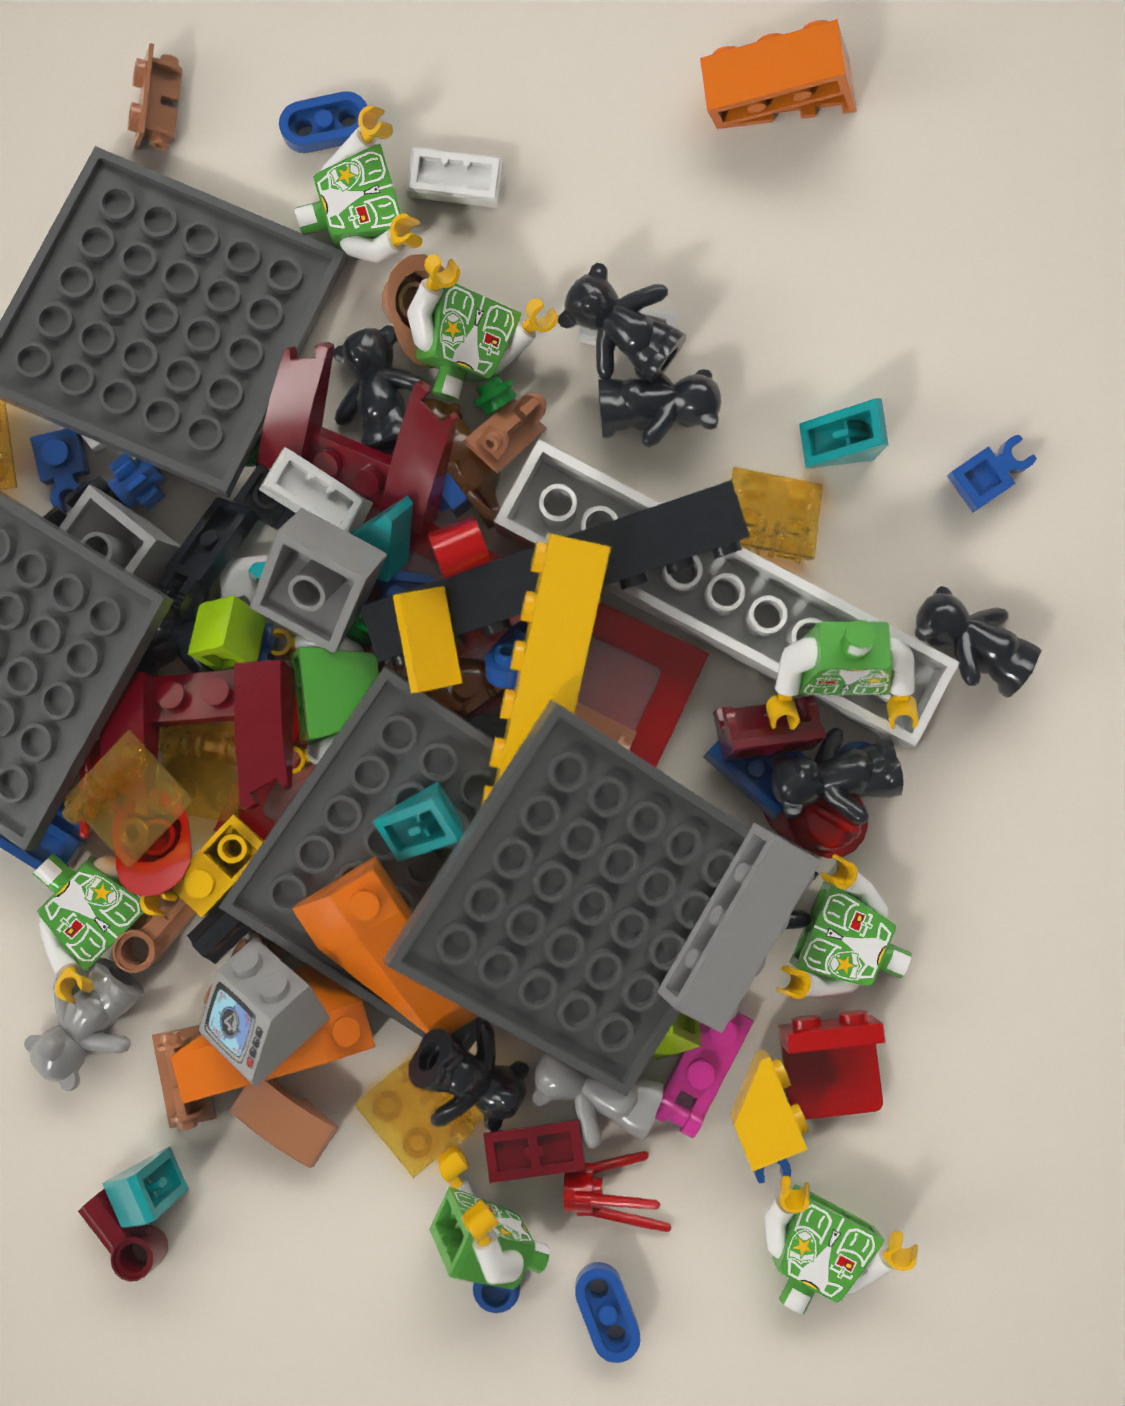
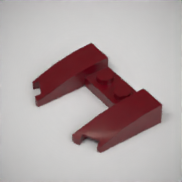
[257,342,459,534]
[100,659,295,817]

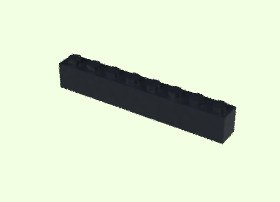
[360,480,750,666]

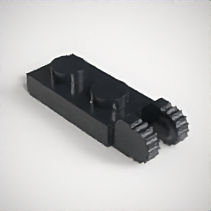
[154,497,259,620]

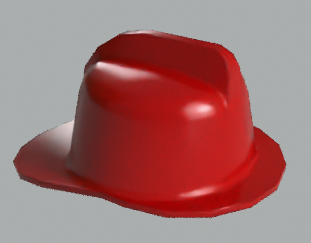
[113,788,192,897]
[763,798,868,859]

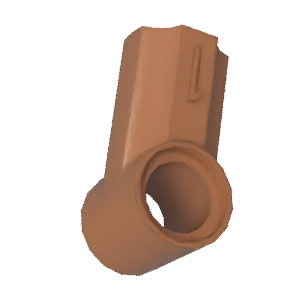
[112,895,197,973]

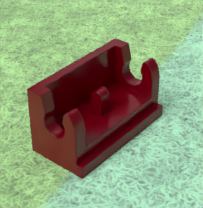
[713,695,826,762]
[483,1119,585,1183]

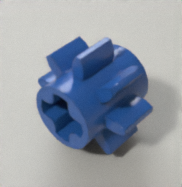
[107,453,167,510]

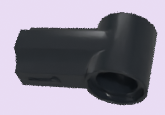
[187,900,252,964]

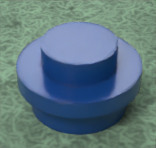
[473,1282,520,1313]

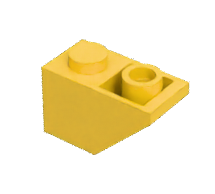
[172,814,263,918]
[729,1049,809,1171]

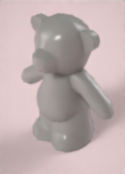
[24,957,144,1091]
[532,1052,664,1149]

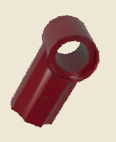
[78,1189,168,1282]

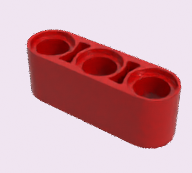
[428,516,491,579]

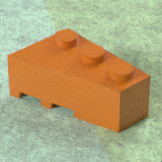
[700,19,857,129]

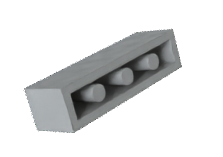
[657,823,821,1033]

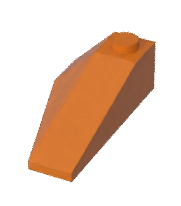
[292,856,478,1034]
[170,963,375,1104]

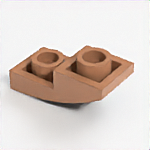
[229,1079,339,1168]

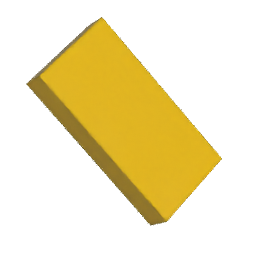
[393,586,462,693]

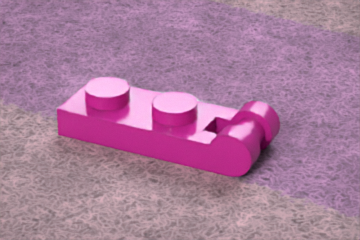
[655,1012,754,1139]

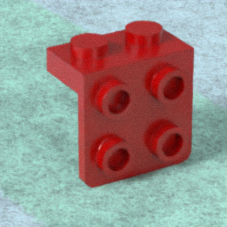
[778,1010,886,1120]

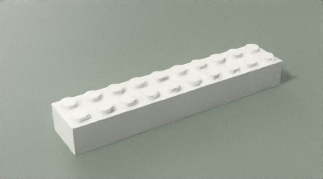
[494,439,960,748]

